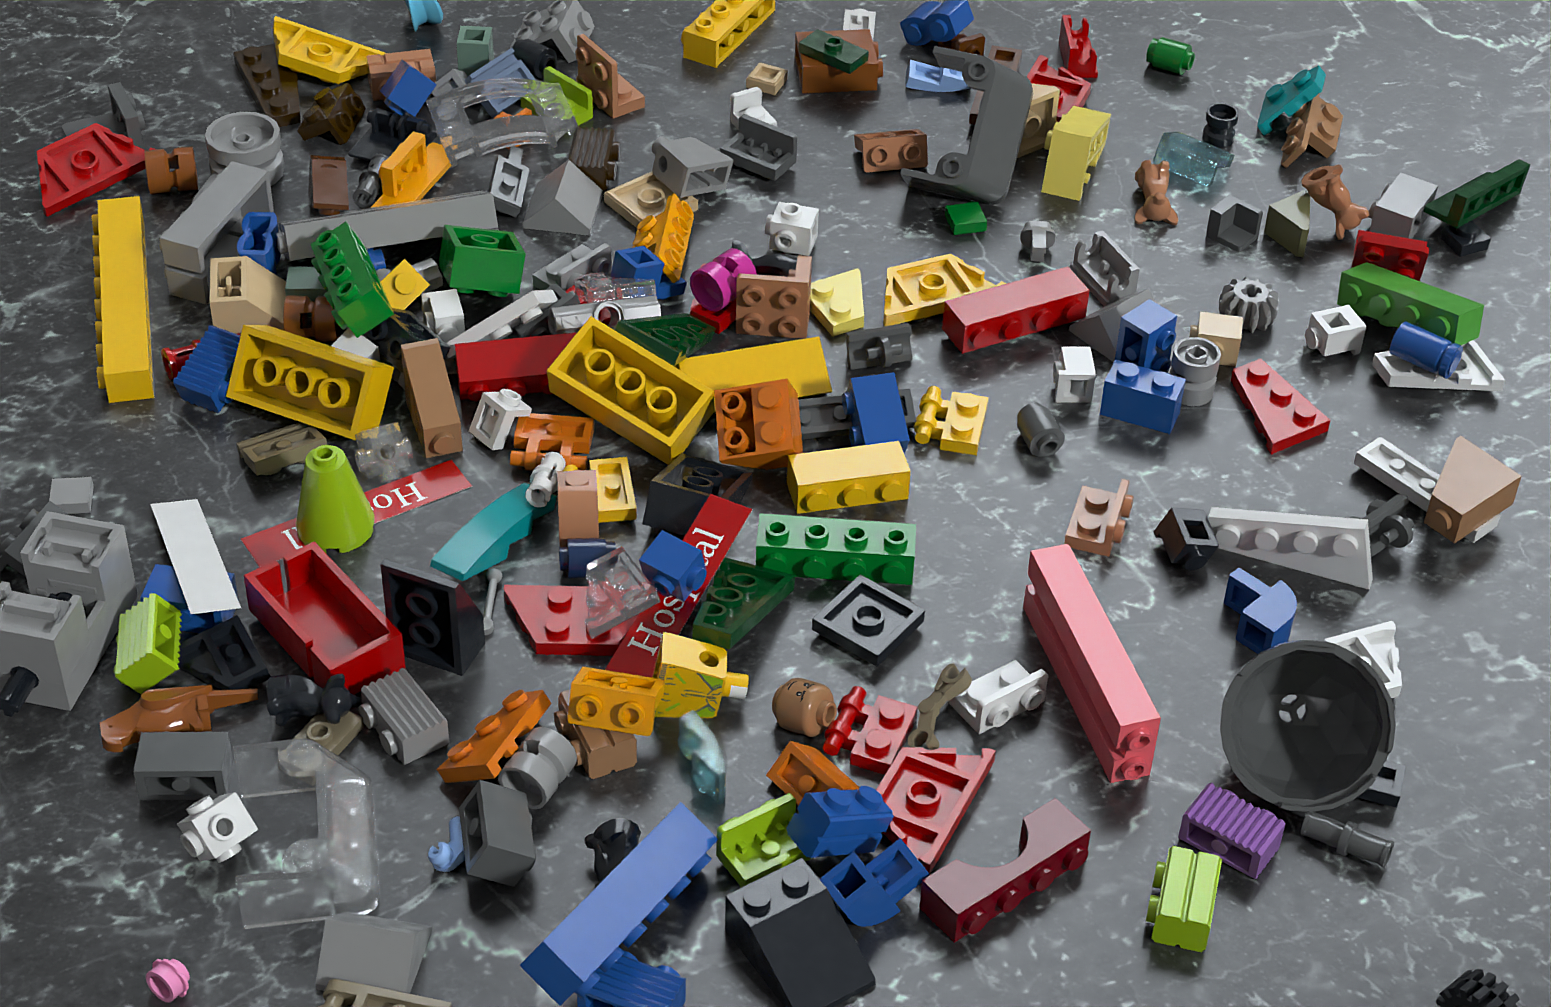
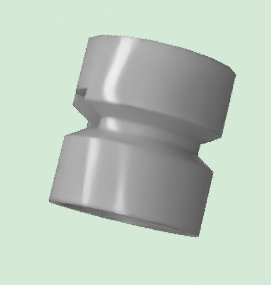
[1169,337,1221,406]
[498,727,577,809]

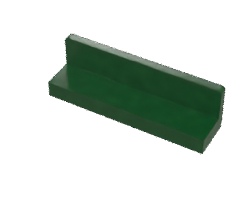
[1423,159,1531,228]

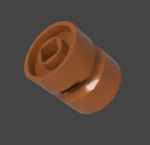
[144,146,198,194]
[283,295,341,343]

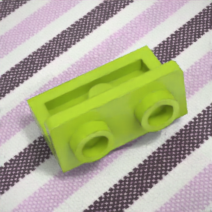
[716,793,812,888]

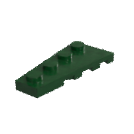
[615,313,716,366]
[692,557,795,649]

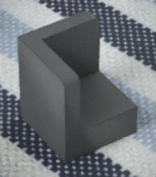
[1206,194,1263,252]

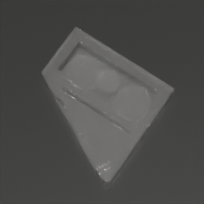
[574,272,656,303]
[585,546,660,639]

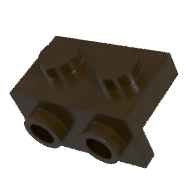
[297,83,366,145]

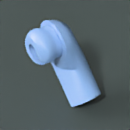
[428,816,465,872]

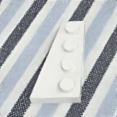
[1208,507,1373,590]

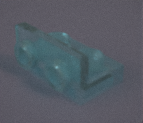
[1153,131,1235,186]

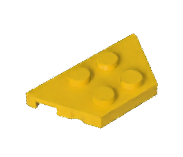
[272,16,386,84]
[883,254,1006,326]

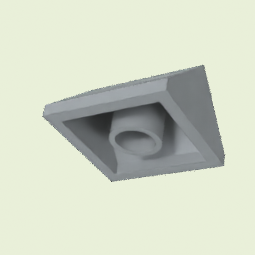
[523,159,602,235]
[1069,288,1156,362]
[315,911,432,994]

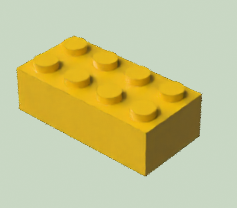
[547,316,715,465]
[226,325,394,440]

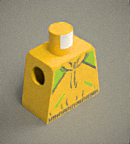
[652,632,749,718]

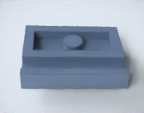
[464,48,539,118]

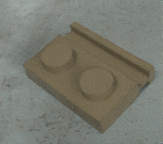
[236,422,327,476]

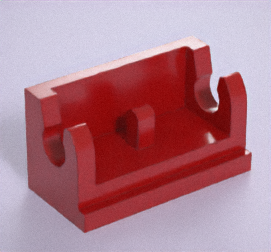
[1059,15,1098,78]

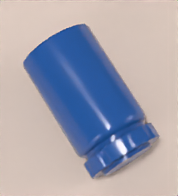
[1389,321,1463,379]

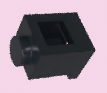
[1153,507,1219,571]

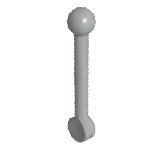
[483,568,502,635]

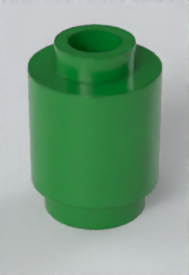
[1146,37,1195,75]

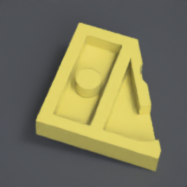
[810,268,864,337]

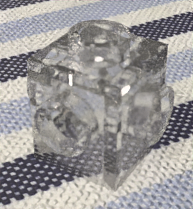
[354,422,413,483]

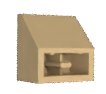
[209,256,286,334]

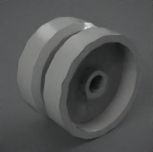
[205,112,285,186]

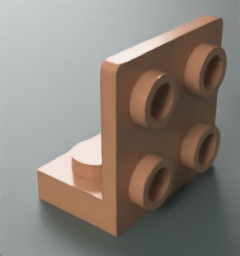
[575,34,645,119]
[736,255,812,339]

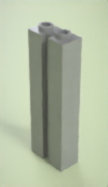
[276,190,498,261]

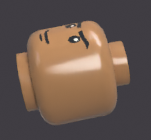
[772,677,837,737]

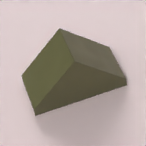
[1264,190,1311,257]

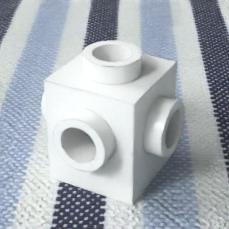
[765,202,819,256]
[177,792,258,863]

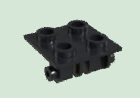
[348,108,437,162]

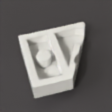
[1324,621,1402,699]

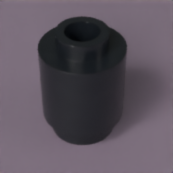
[512,39,557,79]

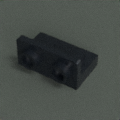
[364,308,451,373]

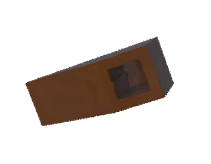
[308,155,349,215]

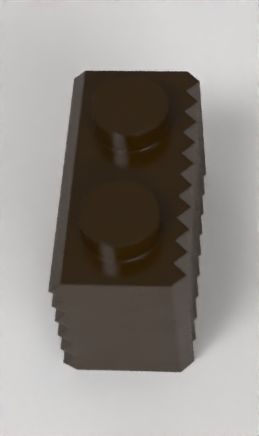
[568,126,621,192]

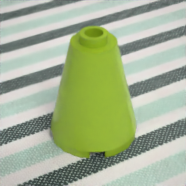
[296,445,374,554]

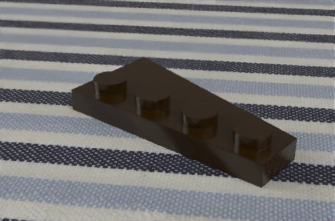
[233,43,301,127]

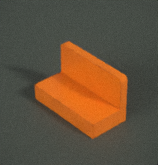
[766,741,860,805]

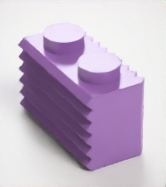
[1178,783,1285,879]

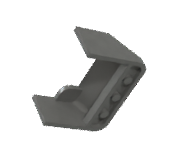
[901,46,1034,205]

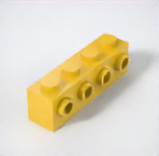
[681,0,775,68]

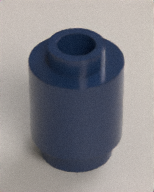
[559,538,616,578]

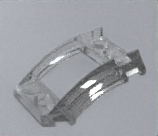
[425,78,578,168]

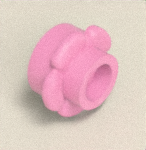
[146,959,190,1002]

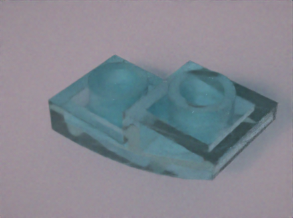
[678,710,726,804]

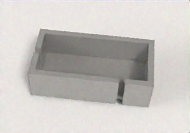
[159,161,274,305]

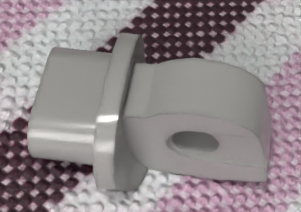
[1020,221,1056,262]

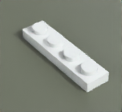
[1354,437,1501,543]

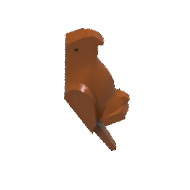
[100,685,258,752]

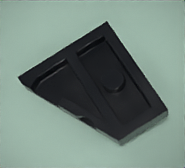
[177,615,271,690]

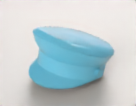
[405,0,443,32]

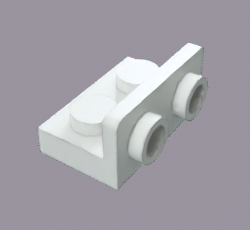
[949,660,1048,734]

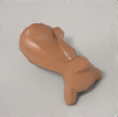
[1134,160,1178,225]
[1301,164,1369,240]

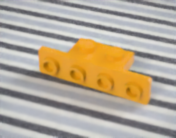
[371,131,460,208]
[632,193,694,283]

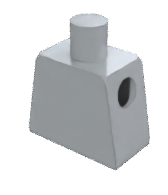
[652,136,733,198]

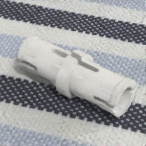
[526,452,566,507]

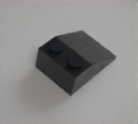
[642,453,753,536]
[380,559,485,676]
[725,858,876,1007]

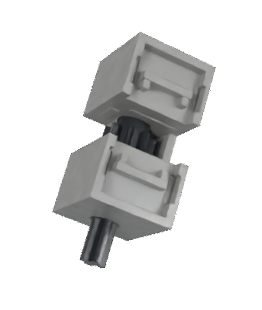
[0,511,138,717]

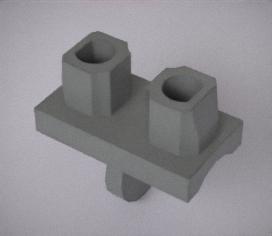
[846,323,913,370]
[1349,494,1414,557]

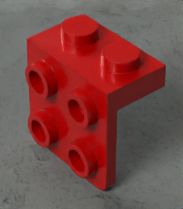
[1351,230,1429,281]

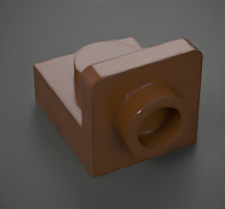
[938,33,985,56]

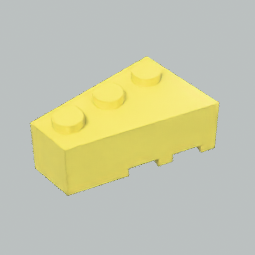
[1041,106,1111,201]

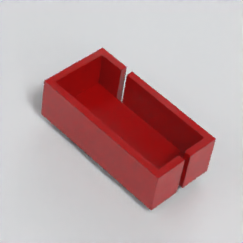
[243,541,405,695]

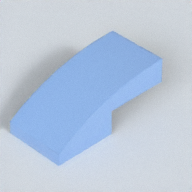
[906,60,971,92]

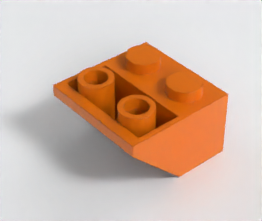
[714,378,803,470]

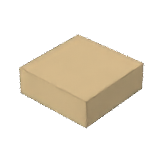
[746,63,788,95]

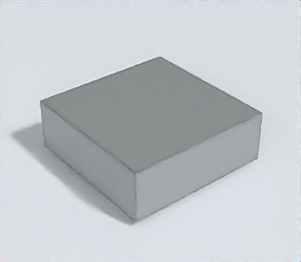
[49,477,94,514]

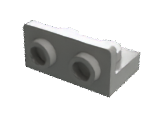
[532,243,612,291]

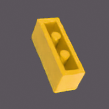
[787,441,911,514]

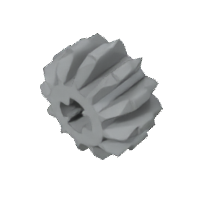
[1218,277,1279,333]

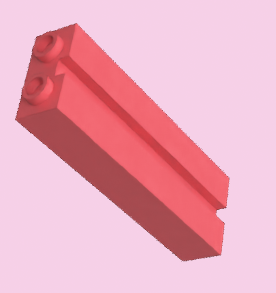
[1023,544,1161,783]

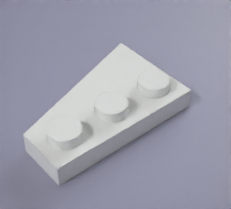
[1372,340,1505,391]

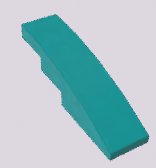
[430,482,557,581]

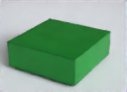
[945,202,987,235]

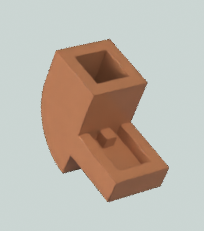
[557,470,599,547]

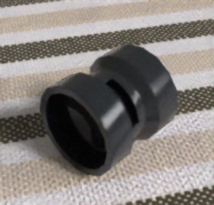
[1202,103,1239,148]

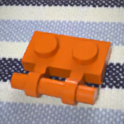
[510,413,594,471]

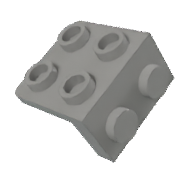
[510,0,595,63]

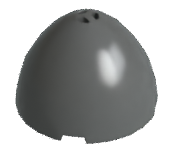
[1220,640,1396,812]

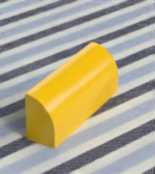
[675,336,832,413]

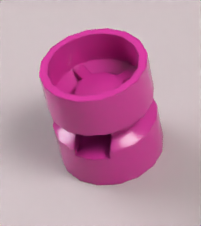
[690,248,757,312]

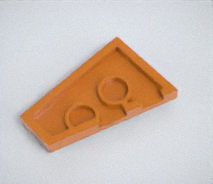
[437,690,552,783]

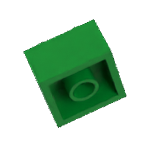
[438,225,526,297]

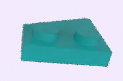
[1257,65,1326,135]

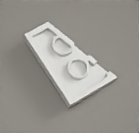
[447,290,558,358]

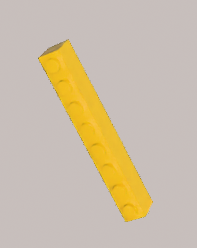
[92,196,154,403]

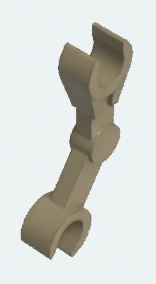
[908,663,972,750]

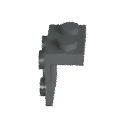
[62,82,146,149]

